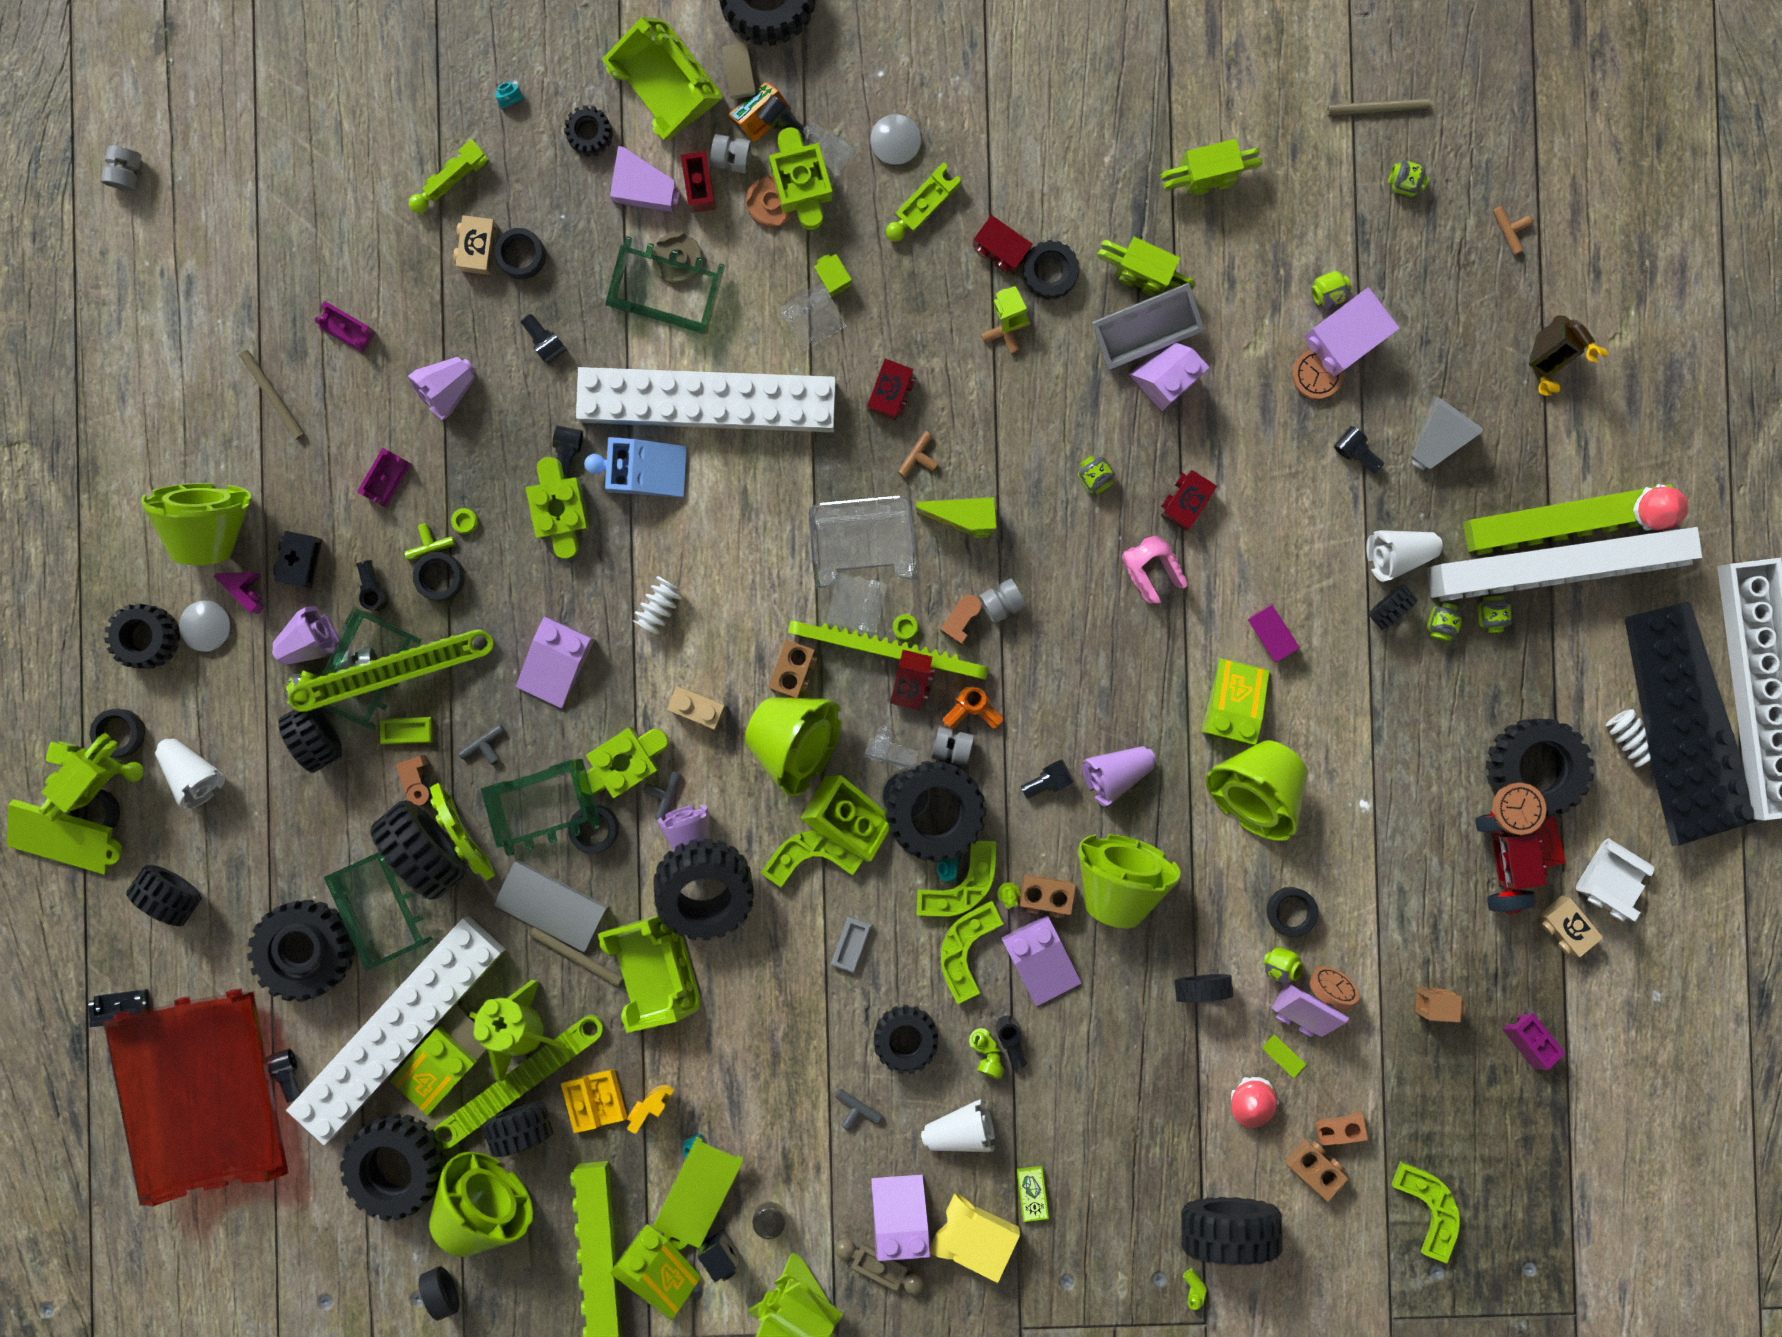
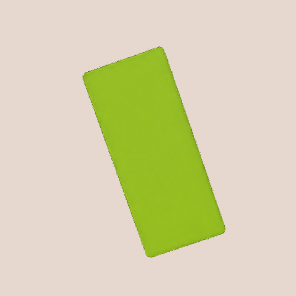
[1262,1034,1306,1078]

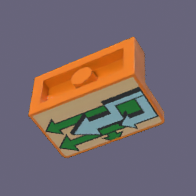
[729,82,791,143]

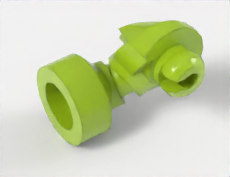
[969,1028,1004,1080]

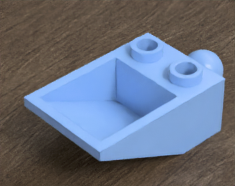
[584,437,687,497]

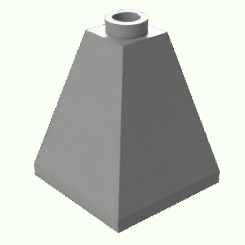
[1411,396,1483,471]

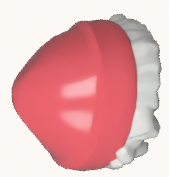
[1633,484,1688,532]
[1231,1077,1279,1128]

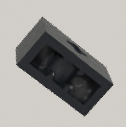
[273,531,322,589]
[697,1228,740,1283]

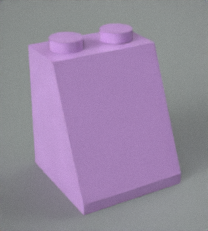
[1304,287,1399,377]
[1128,343,1210,411]

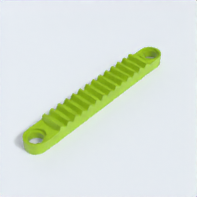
[787,620,989,680]
[288,629,493,712]
[433,1015,604,1149]

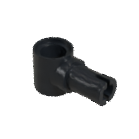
[757,94,807,139]
[521,314,567,365]
[552,425,583,478]
[1333,426,1384,474]
[356,560,388,611]
[1021,759,1074,799]
[995,1015,1027,1069]
[263,1048,301,1103]

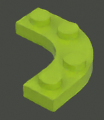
[430,782,495,881]
[760,830,864,887]
[916,840,996,916]
[941,900,1003,1005]
[1391,1161,1460,1264]

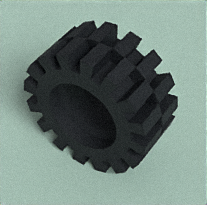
[564,105,613,157]
[1368,584,1418,630]

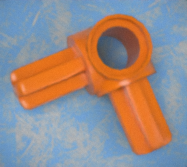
[942,686,1003,730]

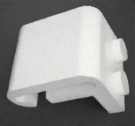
[1576,838,1654,922]

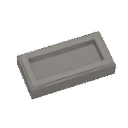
[830,916,872,973]

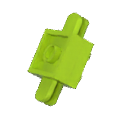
[769,128,832,230]
[1160,138,1263,196]
[1097,237,1196,297]
[525,457,590,558]
[577,727,669,799]
[39,733,120,822]

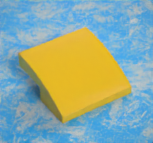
[561,1068,628,1133]

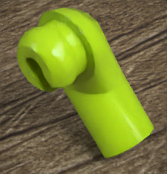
[1183,1268,1207,1310]

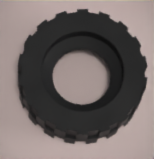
[1022,240,1080,300]
[1174,974,1234,1003]

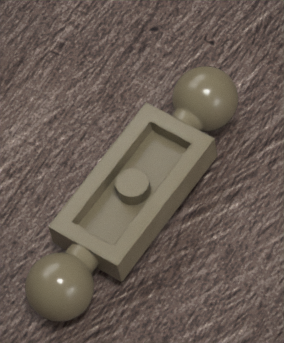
[835,1238,924,1295]

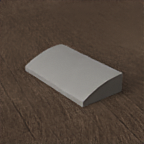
[1092,283,1205,370]
[494,860,609,953]

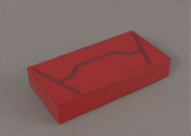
[1533,816,1566,867]

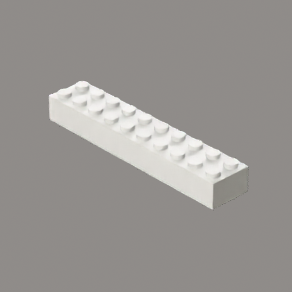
[576,367,836,432]
[1426,527,1702,602]
[1717,558,1782,820]
[286,915,506,1145]

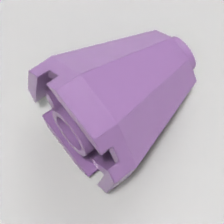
[408,357,475,421]
[272,606,339,665]

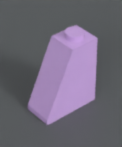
[610,146,681,212]

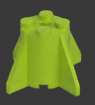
[469,980,566,1081]
[748,1252,842,1337]

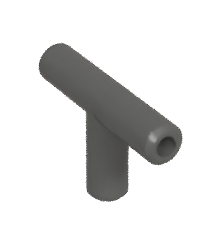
[458,724,505,765]
[643,771,682,821]
[835,1089,882,1130]

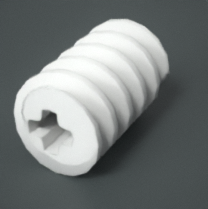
[632,576,682,635]
[1605,709,1651,768]

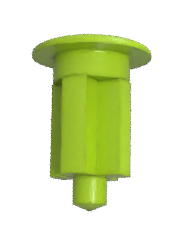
[997,882,1020,909]

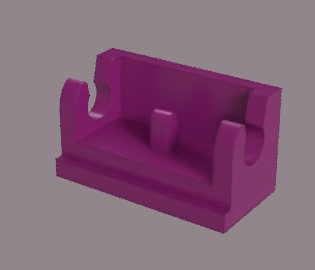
[315,301,376,353]
[357,447,411,507]
[1248,603,1300,663]
[1503,1013,1566,1070]

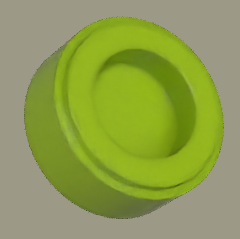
[451,508,478,534]
[893,614,918,640]

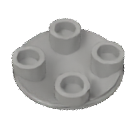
[870,114,921,165]
[179,601,231,651]

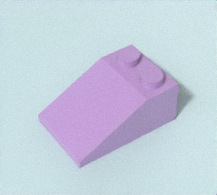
[516,617,595,708]
[1001,915,1081,1006]
[1272,984,1349,1037]
[871,1174,930,1261]

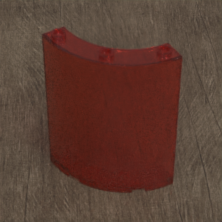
[103,988,289,1207]

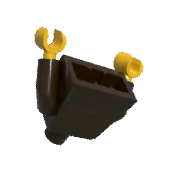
[1529,315,1608,396]

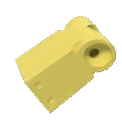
[929,1192,1020,1283]

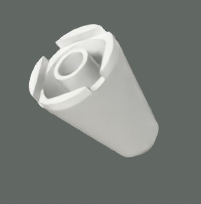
[1367,530,1443,582]
[155,739,225,809]
[921,1099,995,1152]

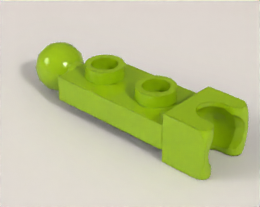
[408,139,489,214]
[885,163,962,242]
[46,741,144,782]

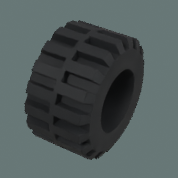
[104,604,180,669]
[278,702,342,773]
[126,865,202,926]
[874,1005,938,1074]
[482,1102,554,1157]

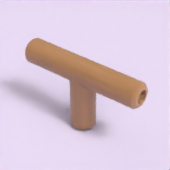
[1493,206,1533,255]
[981,316,1031,354]
[898,431,939,478]

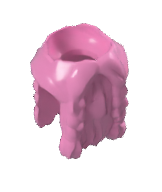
[1122,535,1188,604]

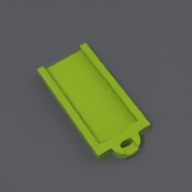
[6,799,122,875]
[653,1137,743,1250]

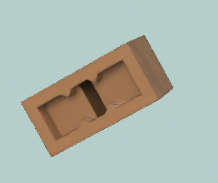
[768,640,818,698]
[1018,873,1076,918]
[1415,987,1465,1022]
[1284,1139,1348,1202]

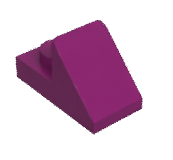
[214,572,265,614]

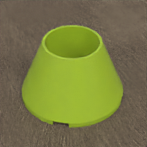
[141,483,251,565]
[745,697,842,796]
[1205,740,1308,841]
[1078,834,1181,928]
[429,1152,533,1257]

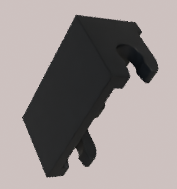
[88,989,150,1027]

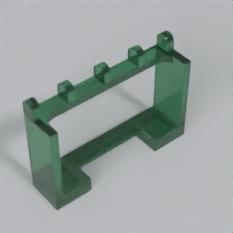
[605,236,725,334]
[306,605,422,731]
[481,759,601,857]
[324,852,433,971]

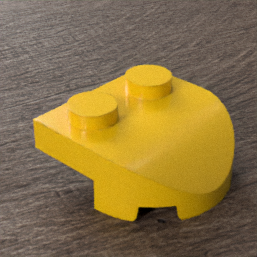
[627,1085,675,1134]

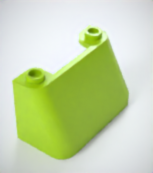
[601,17,723,140]
[598,915,701,1033]

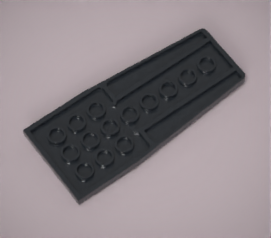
[1625,602,1757,846]

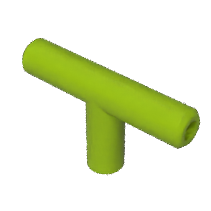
[404,523,456,561]

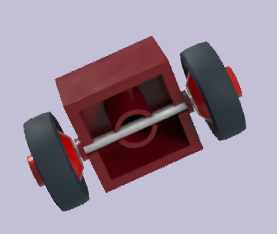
[1475,811,1548,914]

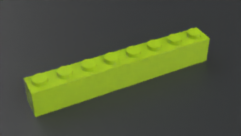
[1463,484,1673,555]
[571,1161,623,1337]

